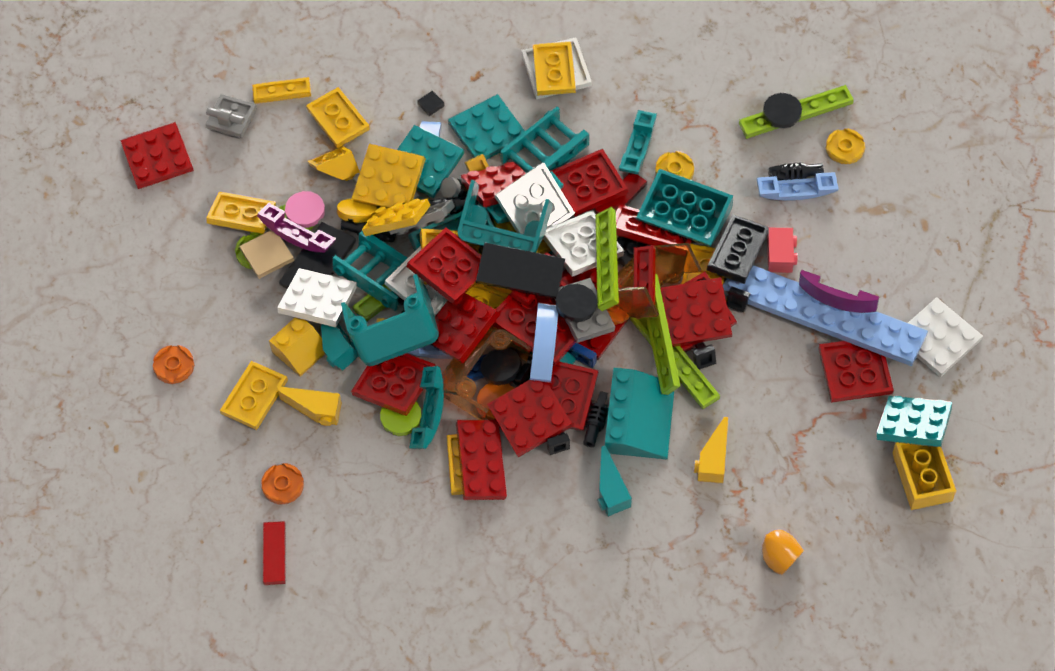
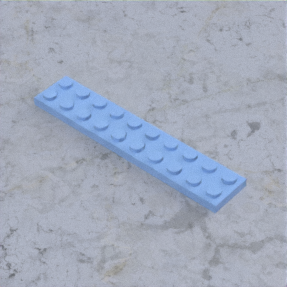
[723,265,928,366]

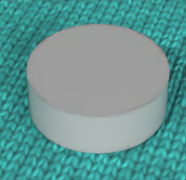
[441,178,461,198]

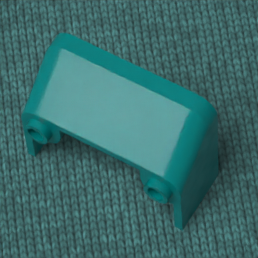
[458,180,553,253]
[341,274,439,366]

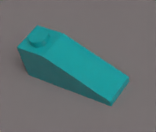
[321,323,359,371]
[597,445,632,517]

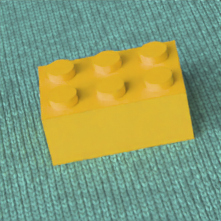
[892,442,956,510]

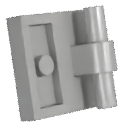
[206,94,257,138]

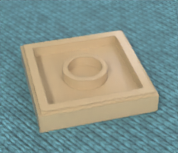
[239,230,294,279]

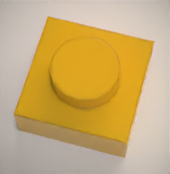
[464,154,489,172]

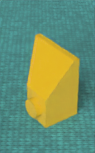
[308,146,360,181]

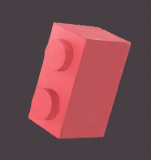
[767,227,797,273]

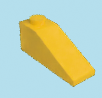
[278,386,342,426]
[694,417,728,483]

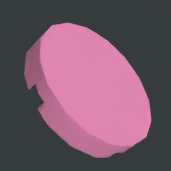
[285,191,325,228]

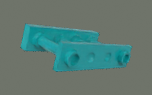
[500,107,589,173]
[333,231,407,311]

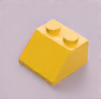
[269,317,326,377]

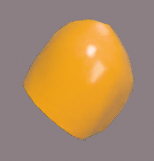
[762,530,804,575]

